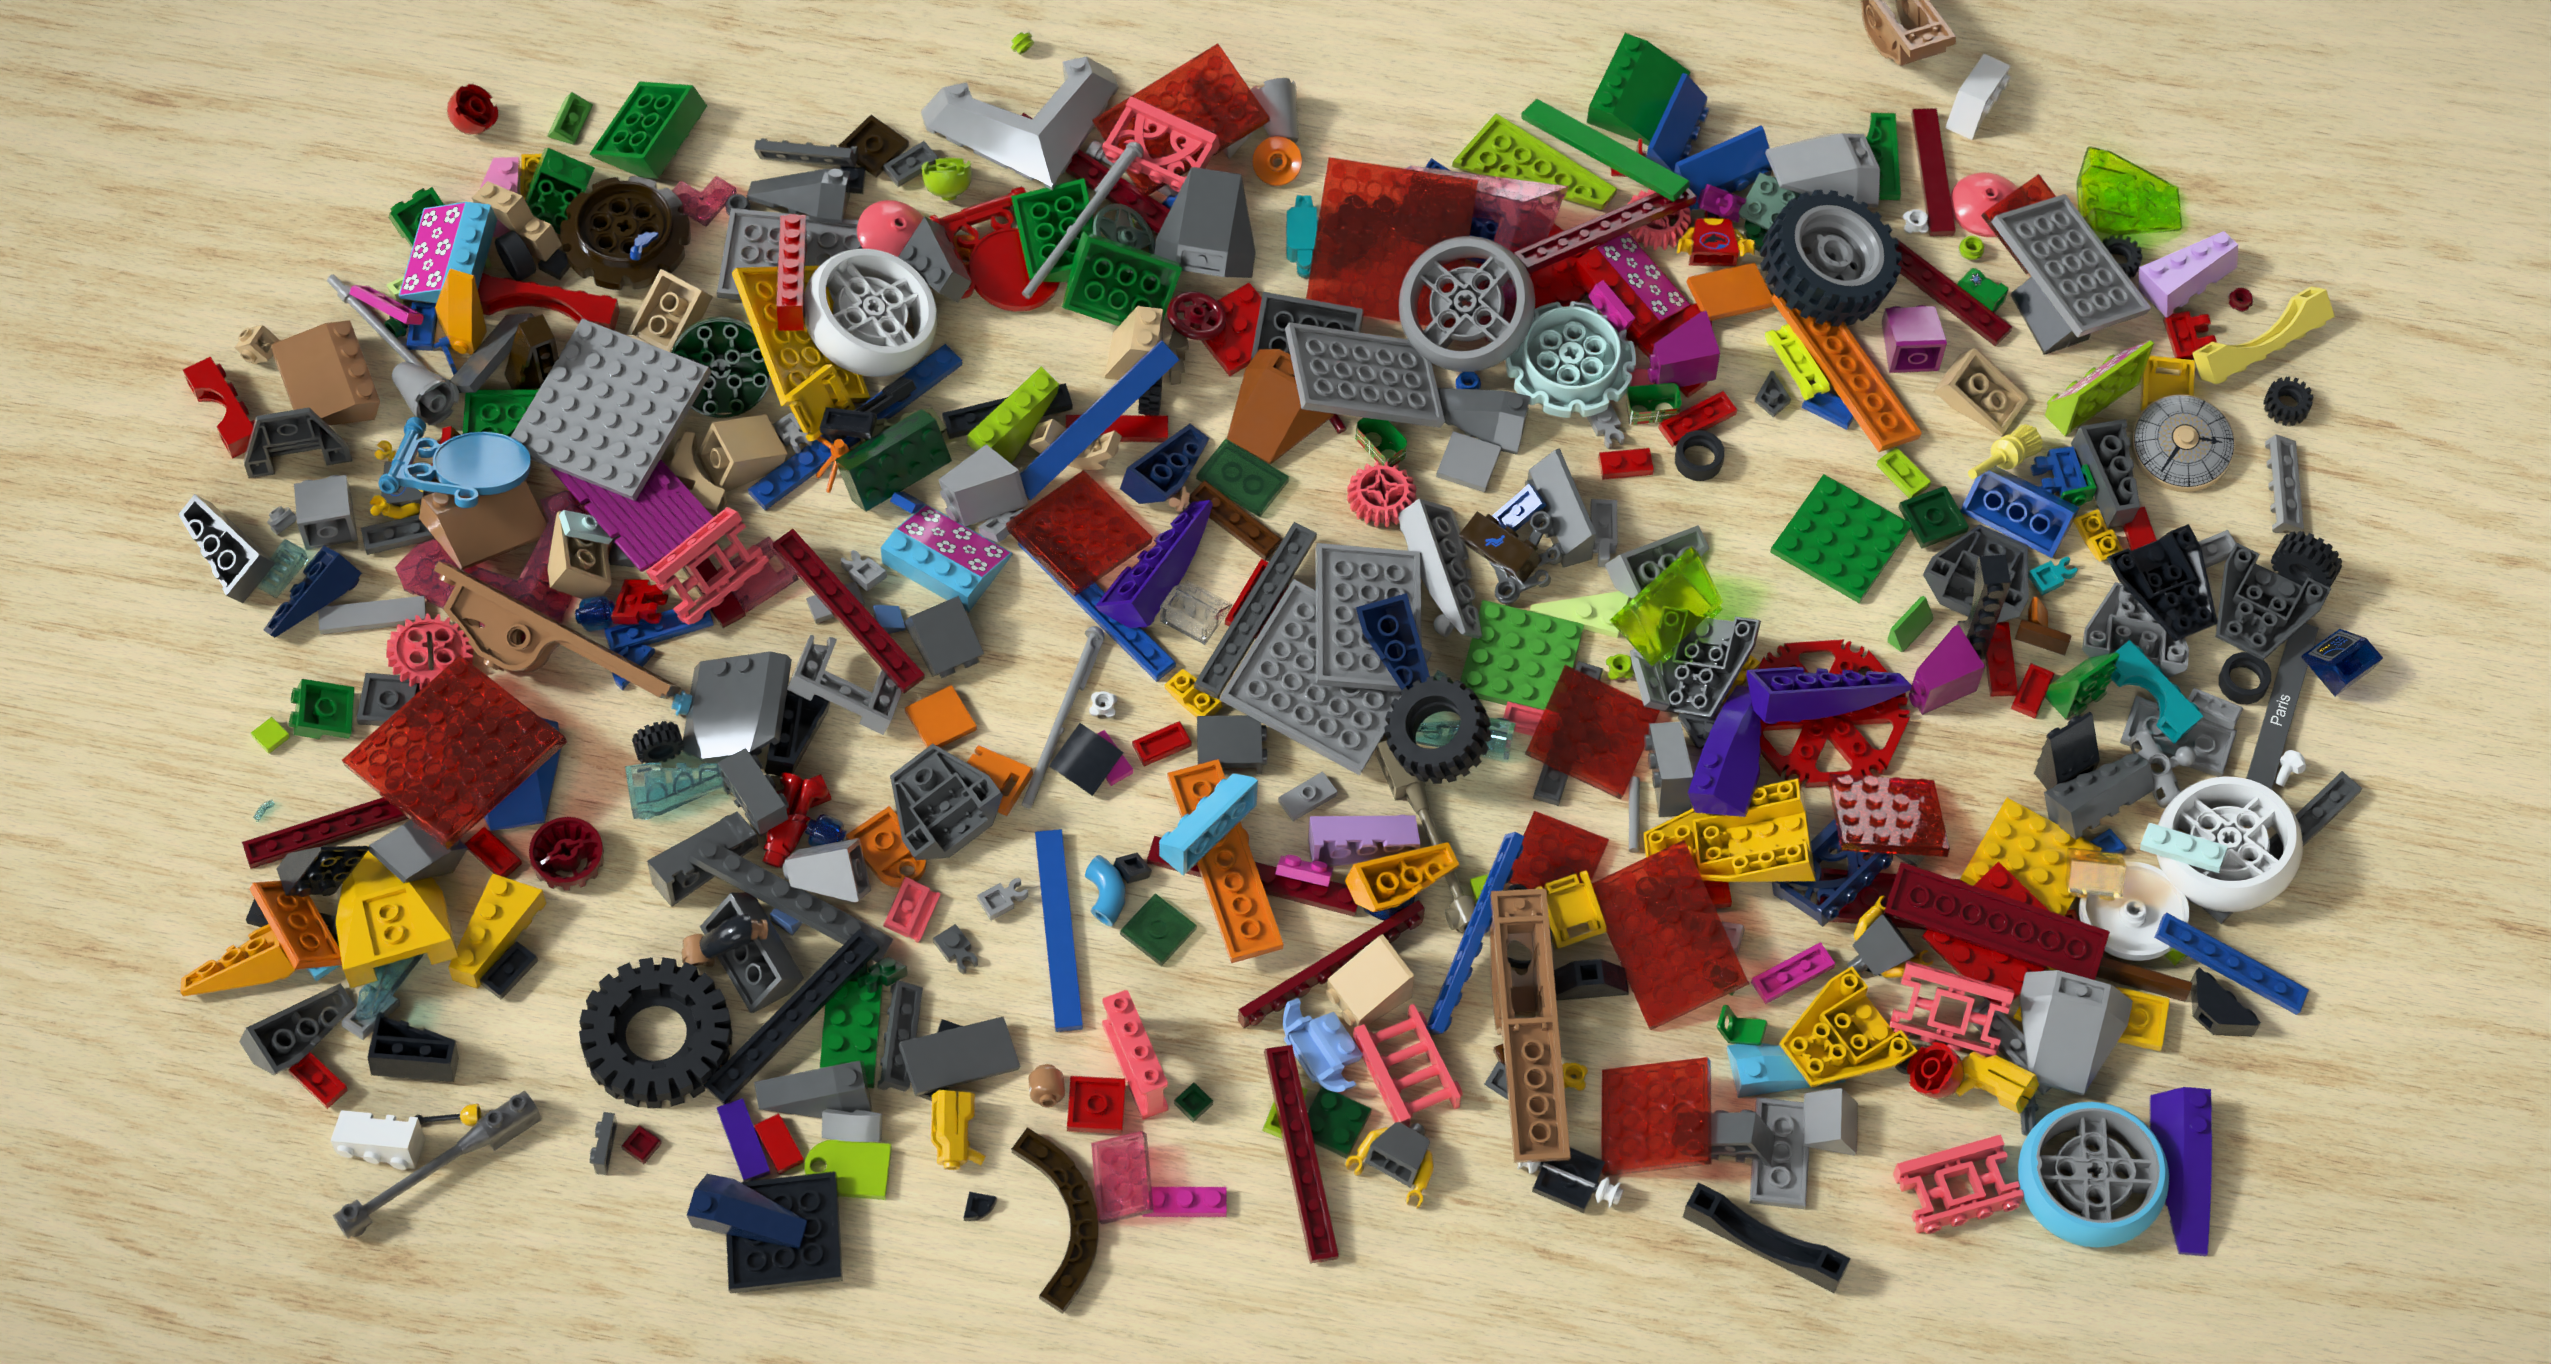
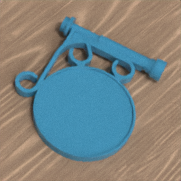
[378,417,531,508]

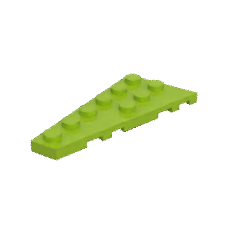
[1452,113,1617,210]

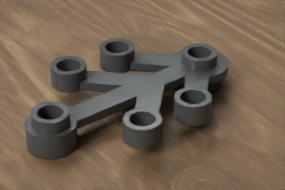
[1489,511,1563,604]

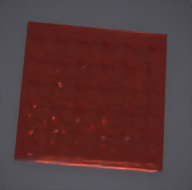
[1306,157,1478,328]
[342,655,567,849]

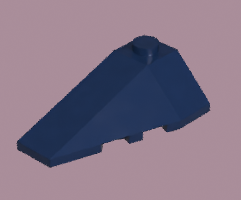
[1120,424,1209,504]
[264,545,362,638]
[1356,593,1430,690]
[687,1174,808,1249]

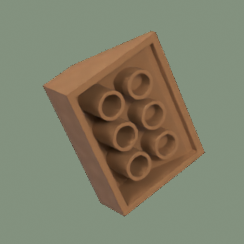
[271,320,380,426]
[419,481,551,570]

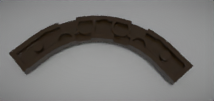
[1011,1127,1099,1314]

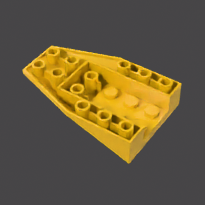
[1644,779,1816,882]
[335,845,458,988]

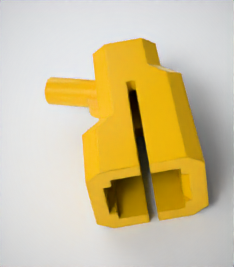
[1955,1051,2039,1114]
[931,1090,986,1170]

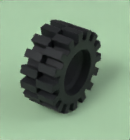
[2102,234,2143,279]
[1138,377,1162,416]
[2263,377,2313,426]
[632,721,684,765]

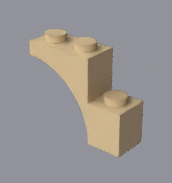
[472,181,562,262]
[667,430,727,517]

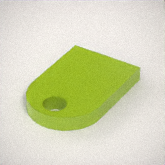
[804,1140,892,1200]

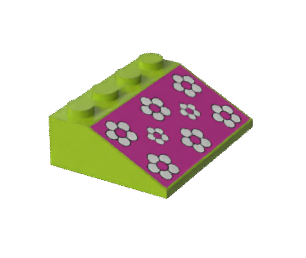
[2045,340,2154,436]

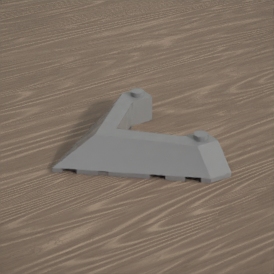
[921,57,1118,190]

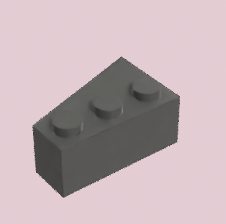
[1674,1110,1775,1166]

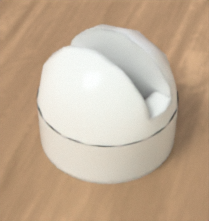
[1434,614,1454,637]

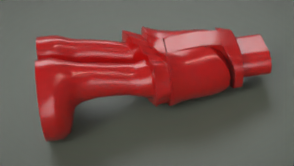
[762,773,829,869]

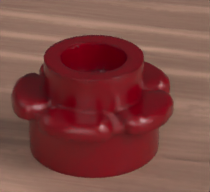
[2229,288,2253,312]

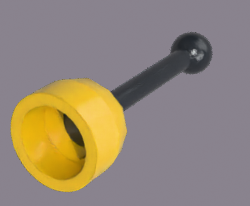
[414,1104,482,1127]

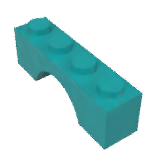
[2111,640,2203,744]

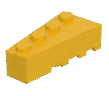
[448,873,546,989]

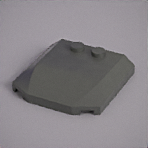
[682,651,792,763]

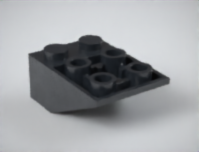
[2034,712,2100,790]
[276,846,369,897]

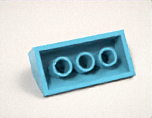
[1159,773,1258,876]

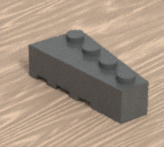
[2071,419,2140,528]
[178,494,275,603]
[2044,753,2154,840]
[647,811,759,907]

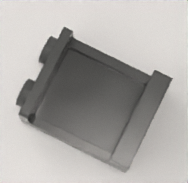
[1197,715,1267,774]

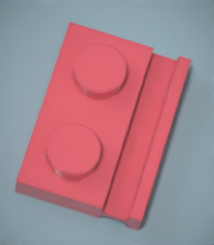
[883,877,941,943]

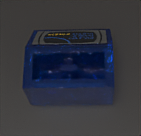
[2301,629,2383,697]

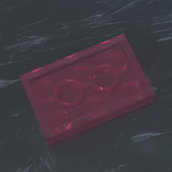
[1091,1131,1154,1224]

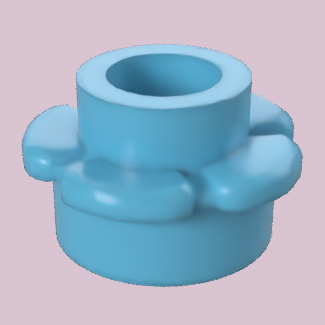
[672,690,692,716]

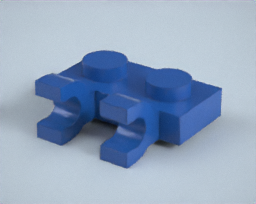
[2030,446,2087,496]

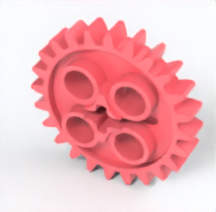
[386,613,474,691]

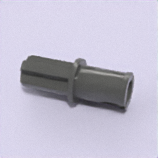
[2020,1094,2039,1136]

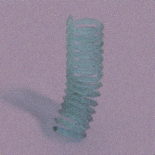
[253,799,275,822]

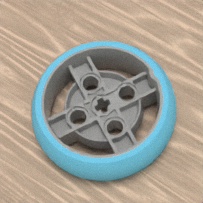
[2018,1102,2169,1247]

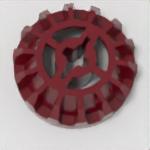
[529,817,604,891]

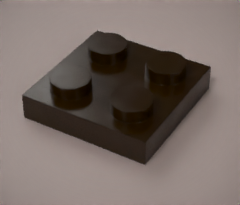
[838,115,909,177]

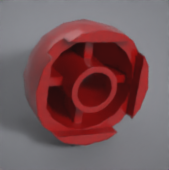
[447,84,498,135]
[1907,1042,1964,1099]

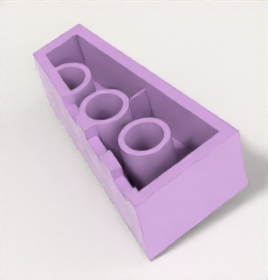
[2139,231,2238,318]
[1308,815,1420,867]

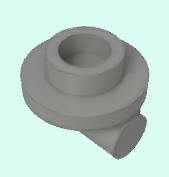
[267,506,297,535]

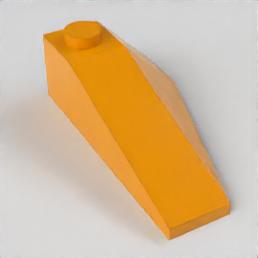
[435,268,487,355]
[1345,842,1459,912]
[180,924,295,997]

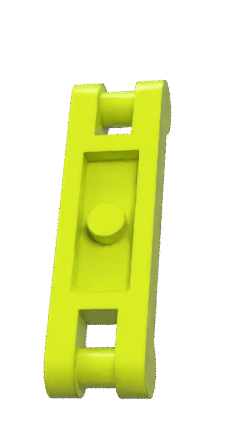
[1765,324,1830,400]

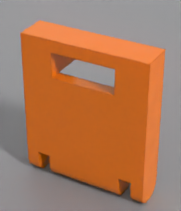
[967,746,1033,816]

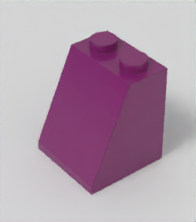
[1882,305,1947,373]
[1648,311,1720,387]
[1909,624,1985,715]

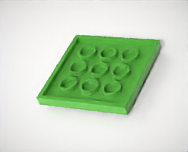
[1460,600,1584,718]

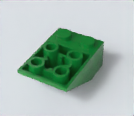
[525,148,595,234]
[2045,652,2120,720]

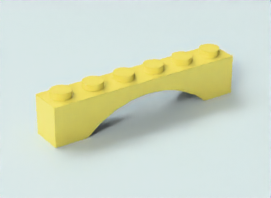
[2192,287,2335,384]

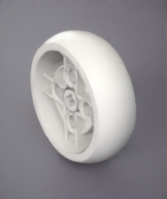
[804,249,937,377]
[2157,777,2303,912]

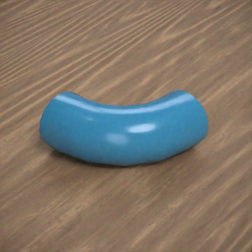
[1085,855,1126,926]

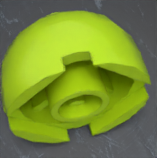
[922,158,972,201]

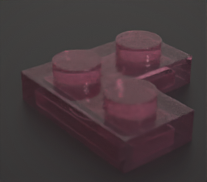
[672,176,737,227]

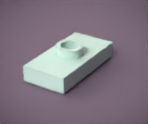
[559,510,613,544]

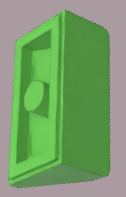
[547,92,593,145]
[1887,596,1933,652]

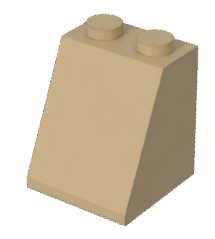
[1105,306,1163,380]
[697,414,787,492]
[1326,934,1414,1027]

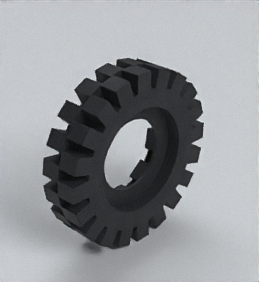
[579,957,732,1108]

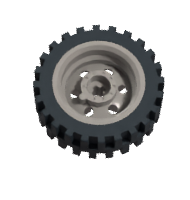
[1760,190,1902,326]

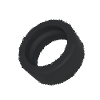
[495,231,536,281]
[1675,430,1724,481]
[2219,652,2271,705]

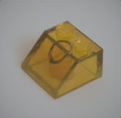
[2066,848,2127,900]

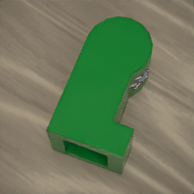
[1957,268,2009,313]

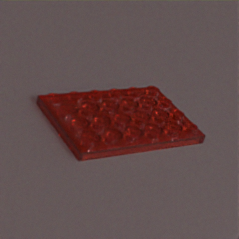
[1092,43,1270,198]
[1591,840,1750,1030]

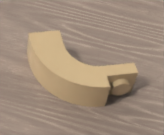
[1029,419,1122,470]

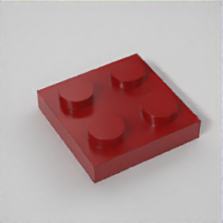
[1067,1076,1126,1134]

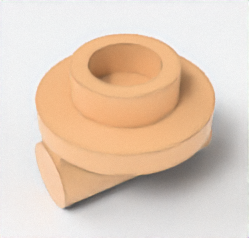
[1168,486,1190,512]

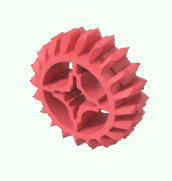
[1627,189,1692,251]
[1347,461,1417,528]

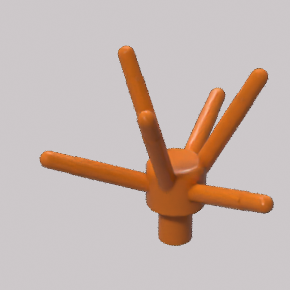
[816,436,852,493]

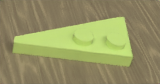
[1530,591,1629,638]

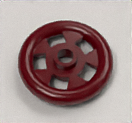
[1167,291,1226,341]

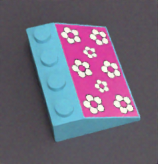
[399,202,497,303]
[881,504,1012,613]

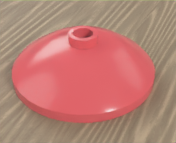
[1951,172,2025,237]
[857,200,924,257]

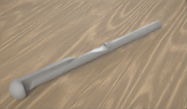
[1022,142,1144,299]
[1022,626,1104,809]

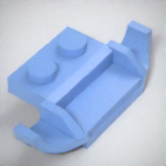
[1283,998,1363,1092]

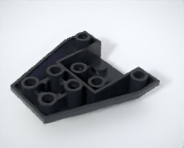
[2107,524,2217,641]

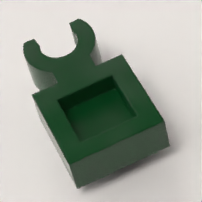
[857,956,908,993]

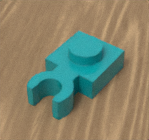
[2028,557,2078,596]

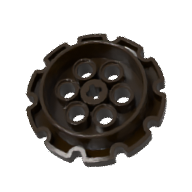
[560,176,691,290]

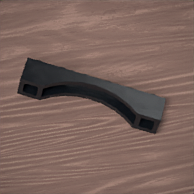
[1957,555,2011,659]
[1683,1182,1851,1293]

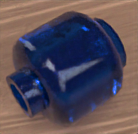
[575,596,615,632]
[805,814,847,847]

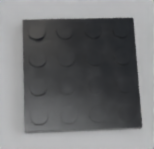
[726,1171,843,1294]

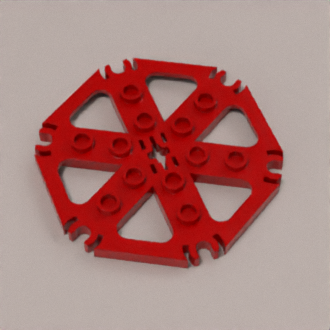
[1758,639,1910,788]

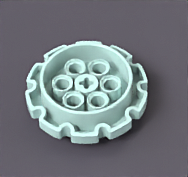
[1505,301,1636,418]

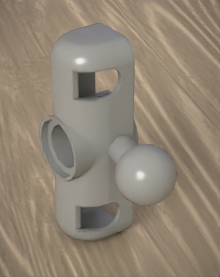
[2129,730,2196,808]

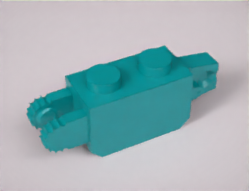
[1286,195,1322,279]

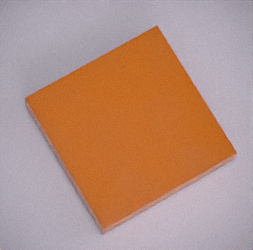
[905,685,977,748]

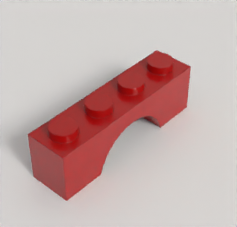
[183,356,255,459]

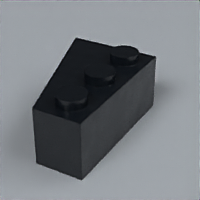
[765,690,831,776]
[367,1011,459,1082]

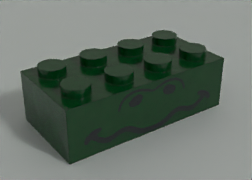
[835,409,952,512]

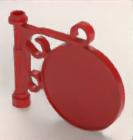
[930,186,1060,312]

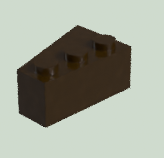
[504,314,559,390]

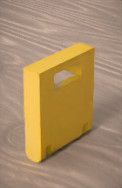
[2140,355,2195,411]
[785,364,855,441]
[1535,870,1608,950]

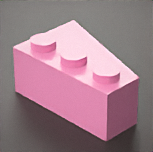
[480,157,521,237]

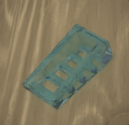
[257,539,308,598]

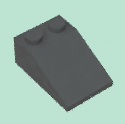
[368,814,468,883]

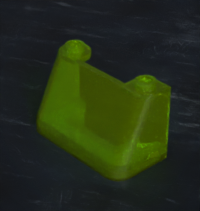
[1610,546,1723,666]

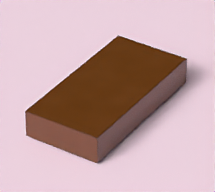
[2015,619,2072,656]

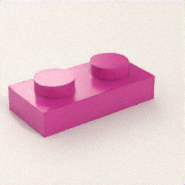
[1588,280,1635,333]
[1276,855,1333,887]

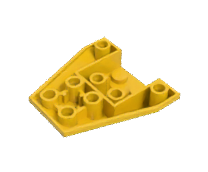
[1779,966,1917,1088]

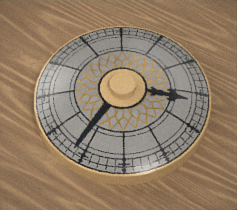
[2131,395,2235,492]

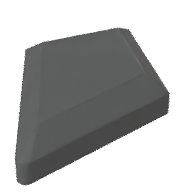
[1755,371,1791,417]
[1678,713,1716,749]

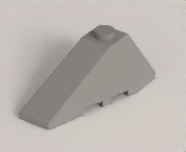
[1604,525,1709,603]

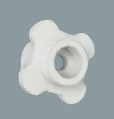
[1903,209,1929,234]
[1089,691,1117,718]

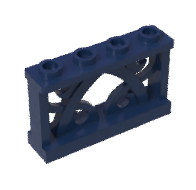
[1772,811,1893,927]

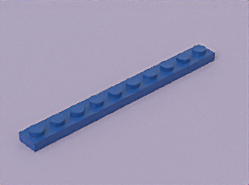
[748,344,962,511]

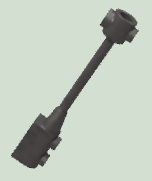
[333,1091,541,1238]

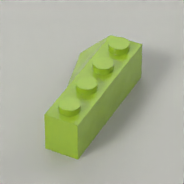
[967,366,1059,464]

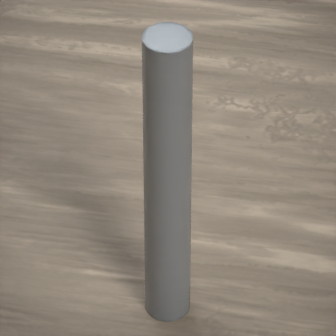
[1629,776,1640,853]

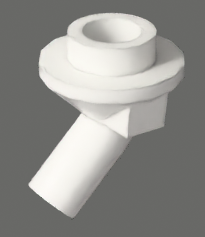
[2274,750,2306,787]

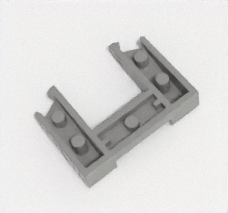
[787,635,902,735]

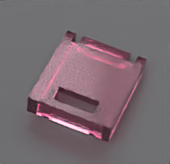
[717,536,799,612]

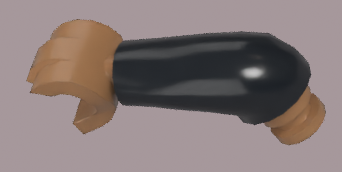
[681,914,768,967]

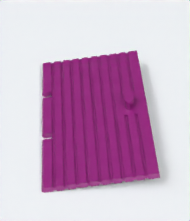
[551,459,714,572]

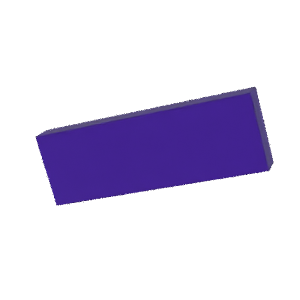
[716,1098,771,1182]

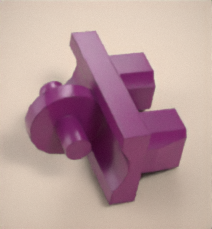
[1698,184,1747,223]

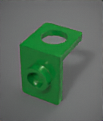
[2061,464,2096,506]
[1717,1005,1768,1045]

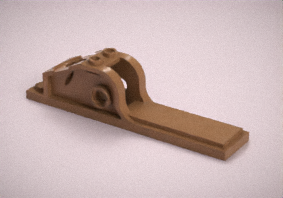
[1861,0,1956,66]
[434,561,681,699]
[1490,889,1571,1163]

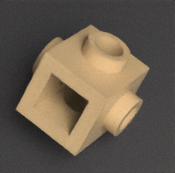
[234,325,281,364]

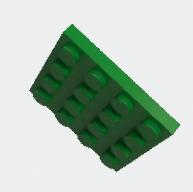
[1770,474,1911,603]

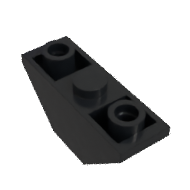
[1554,959,1629,1001]
[2190,967,2261,1037]

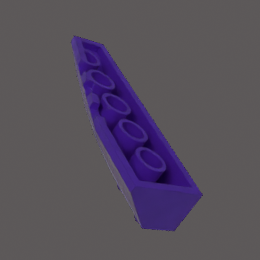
[1095,500,1213,628]
[1746,667,1912,724]
[1688,685,1762,817]
[2150,1087,2212,1257]

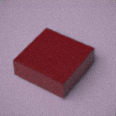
[621,1125,662,1164]

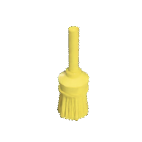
[1968,424,2043,479]

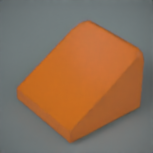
[2028,597,2048,627]

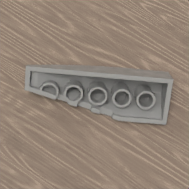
[1398,499,1482,639]

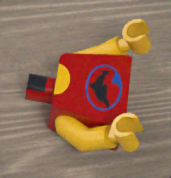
[1677,211,1755,266]

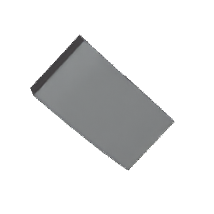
[822,1108,882,1142]

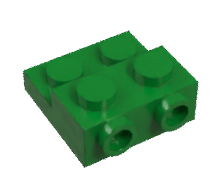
[388,187,444,247]
[289,679,355,739]

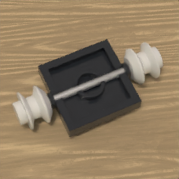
[1517,1147,1624,1213]

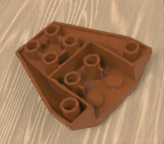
[1226,349,1334,464]

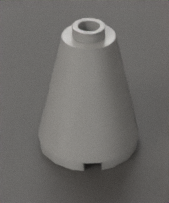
[1248,78,1298,143]
[392,361,459,425]

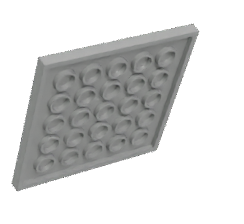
[511,319,711,501]
[1220,579,1432,776]

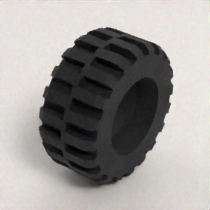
[1384,676,1492,784]

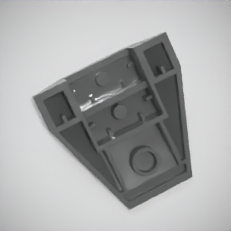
[244,408,352,478]
[1923,525,2029,623]
[890,744,1003,860]

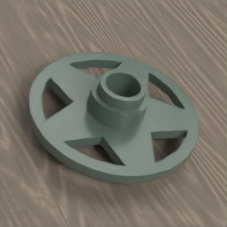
[1093,203,1155,254]

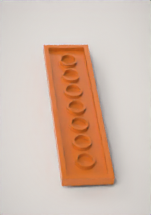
[1771,294,1922,452]
[1167,759,1284,963]

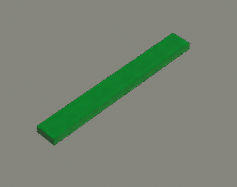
[1521,99,1690,202]

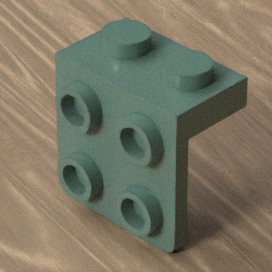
[1739,173,1802,230]

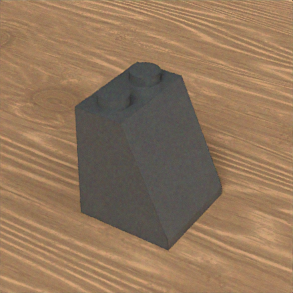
[904,596,984,679]

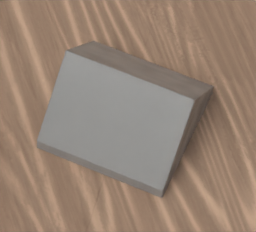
[1803,1088,1858,1156]

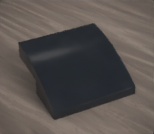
[1049,723,1124,797]

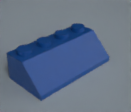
[1646,73,1710,172]
[1674,125,1772,211]
[1960,466,2080,558]

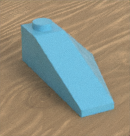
[1726,1043,1846,1098]

